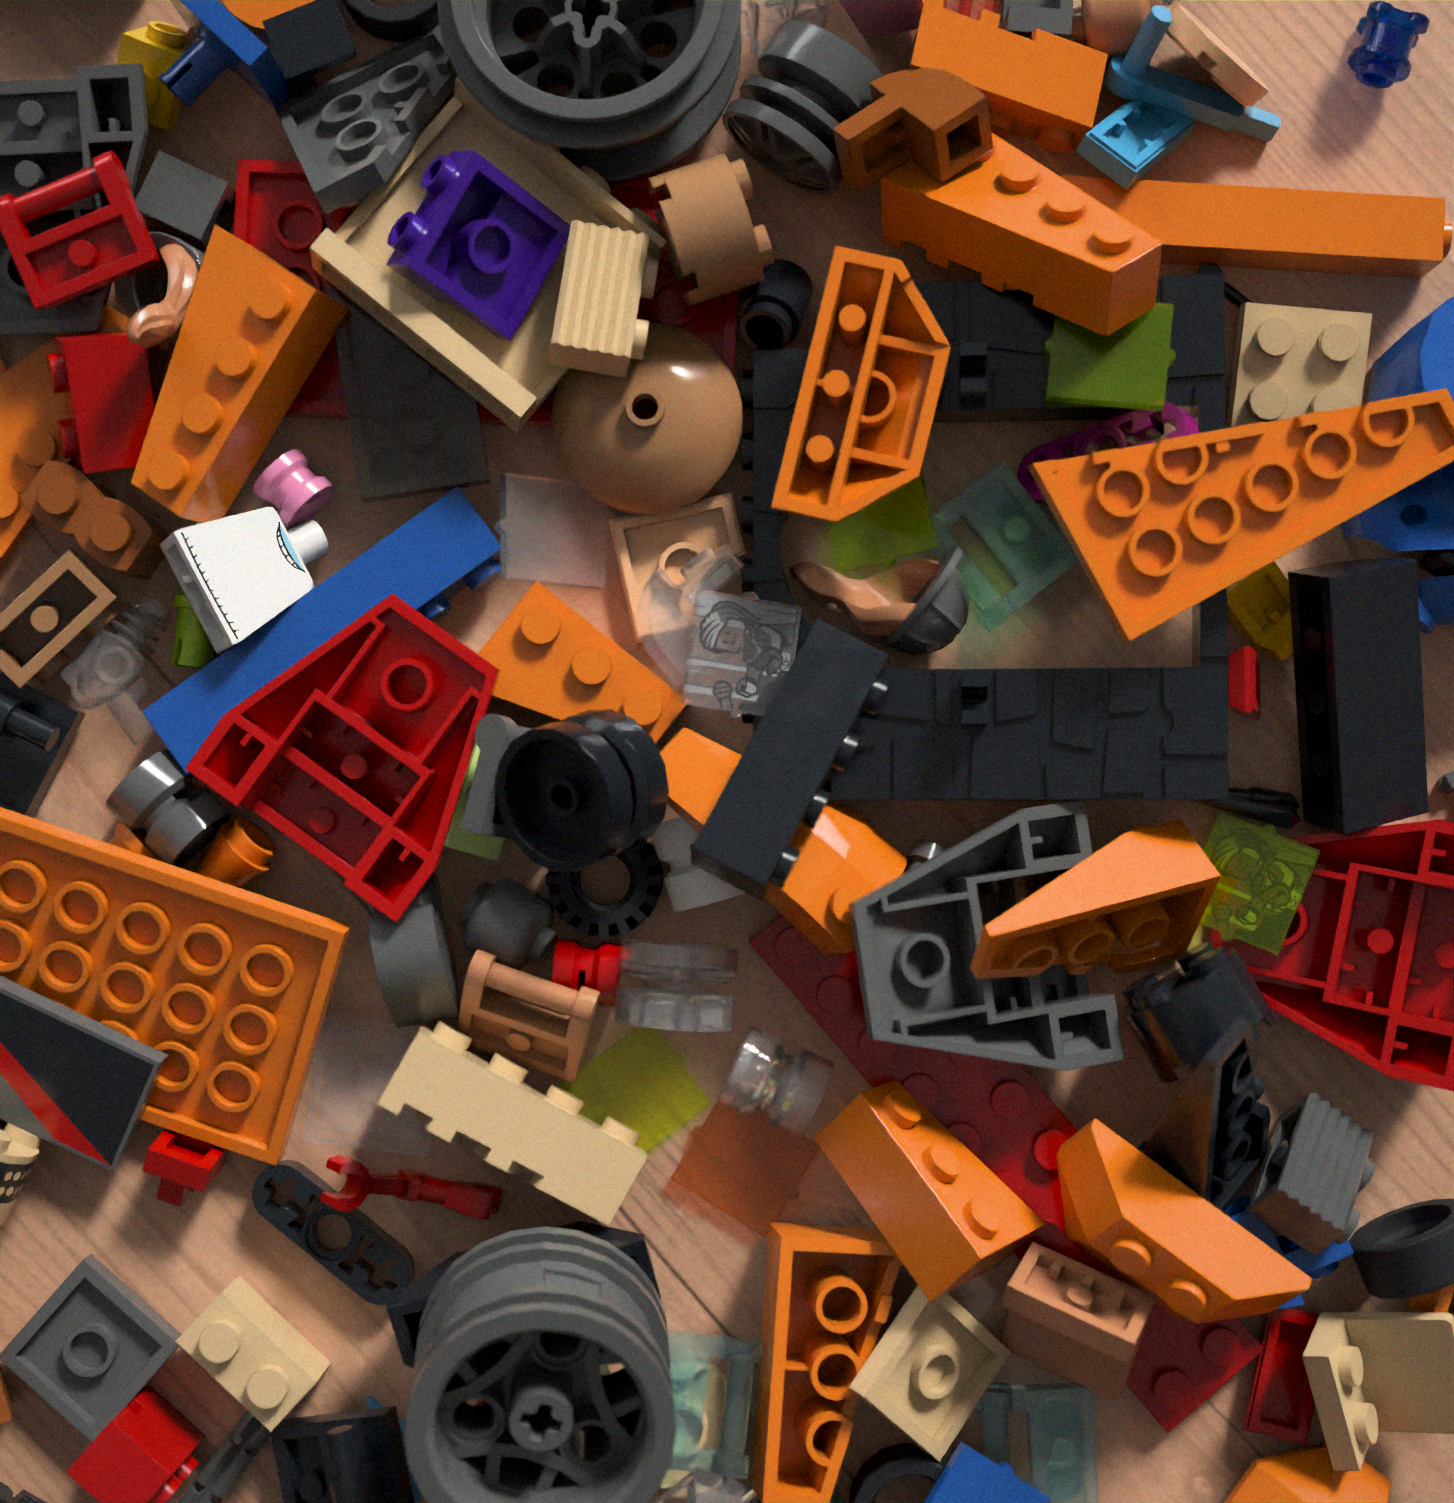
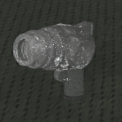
[60,593,173,745]

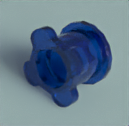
[1347,1,1430,88]

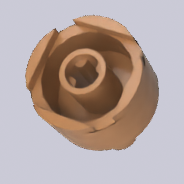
[647,153,775,306]

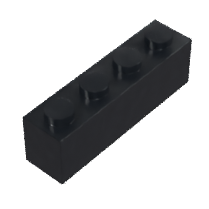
[691,619,891,901]

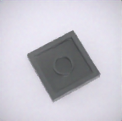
[0,1254,181,1442]

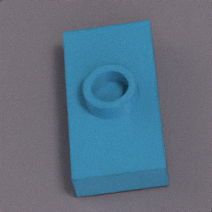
[1076,100,1195,189]

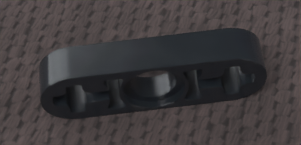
[252,1160,415,1305]

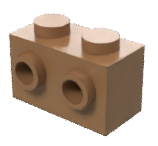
[0,548,118,688]

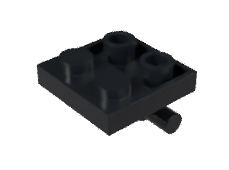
[0,671,86,817]
[270,1406,415,1503]

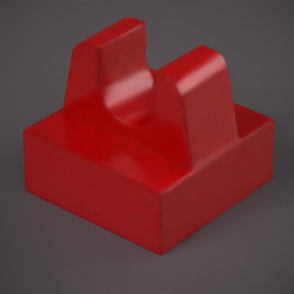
[142,1128,229,1208]

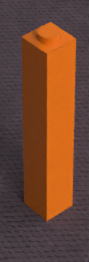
[1061,175,1453,279]

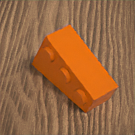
[478,580,690,747]
[814,1080,1046,1302]

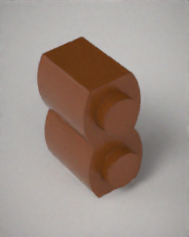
[21,460,169,580]

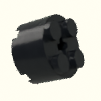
[1121,941,1277,1083]

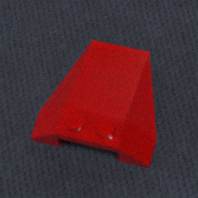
[184,594,500,923]
[1209,819,1454,1092]

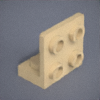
[1302,1312,1454,1471]

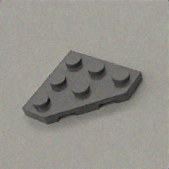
[275,24,458,214]

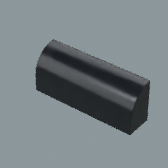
[1288,558,1429,834]

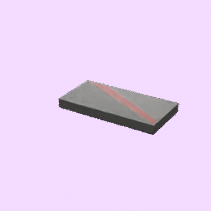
[0,976,168,1172]

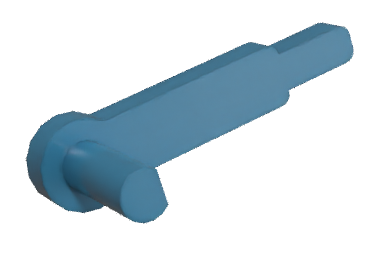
[1103,5,1281,142]

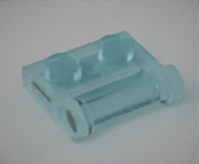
[911,460,1079,632]
[668,1329,764,1479]
[975,1382,1099,1503]

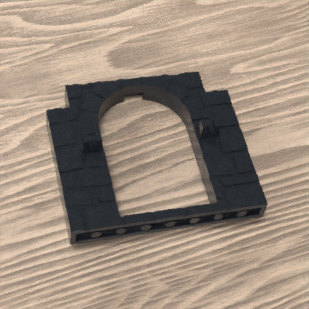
[742,274,1229,801]

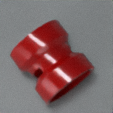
[552,938,622,1007]

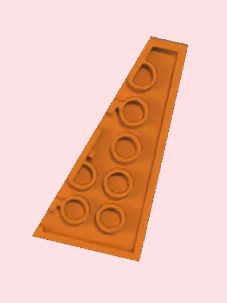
[1028,388,1454,642]

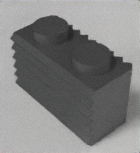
[1246,1093,1375,1255]

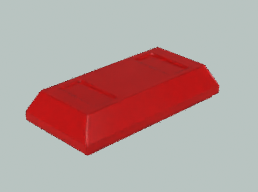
[1228,646,1261,720]
[1242,1308,1320,1445]

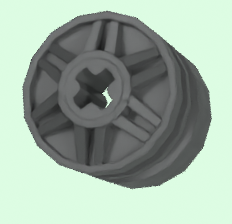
[723,19,884,195]

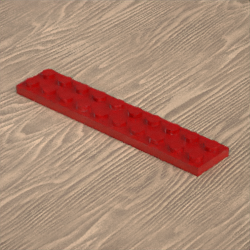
[749,914,1264,1433]

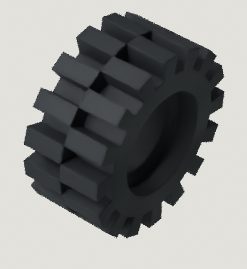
[546,840,663,938]

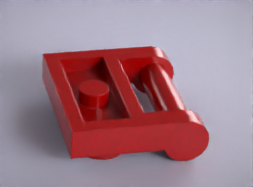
[0,150,161,311]

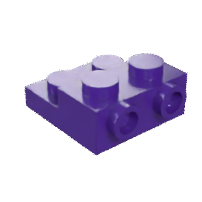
[386,150,571,340]

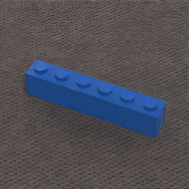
[142,486,510,775]

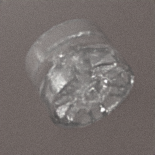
[615,938,739,1032]

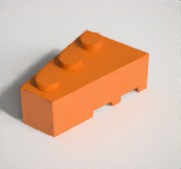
[908,0,1108,152]

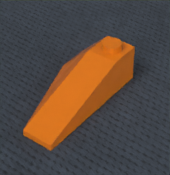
[659,727,908,955]
[970,819,1221,979]

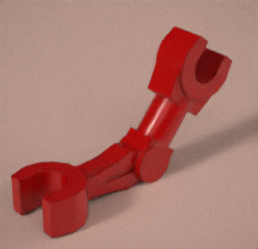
[320,1155,503,1219]

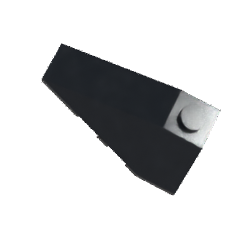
[1137,1016,1270,1213]

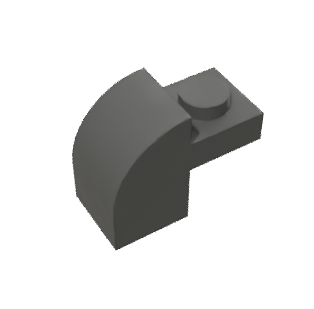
[368,872,460,1028]

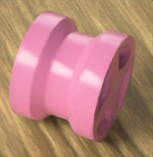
[252,449,335,529]

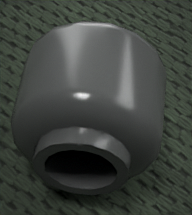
[459,878,559,971]

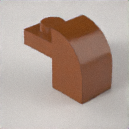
[833,68,993,192]

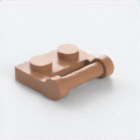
[457,949,601,1083]

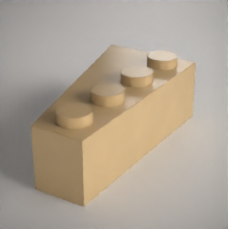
[377,1020,648,1226]

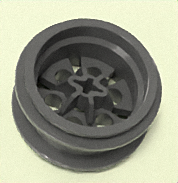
[437,0,742,185]

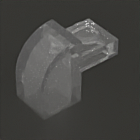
[637,545,744,691]

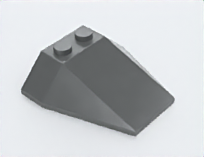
[0,63,149,336]
[848,800,1125,1071]

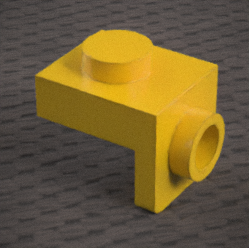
[116,21,193,130]
[1226,561,1293,660]

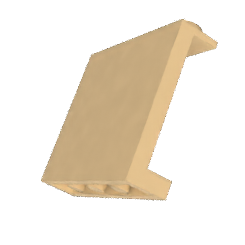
[310,77,667,433]

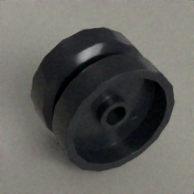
[495,709,669,872]

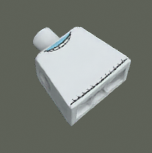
[159,507,329,654]

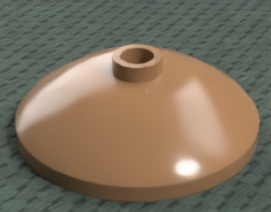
[551,322,743,515]

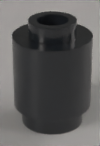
[737,259,813,350]

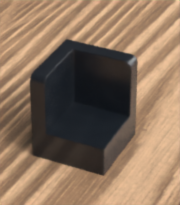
[262,0,357,98]

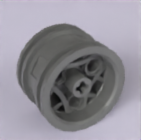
[403,1226,677,1503]

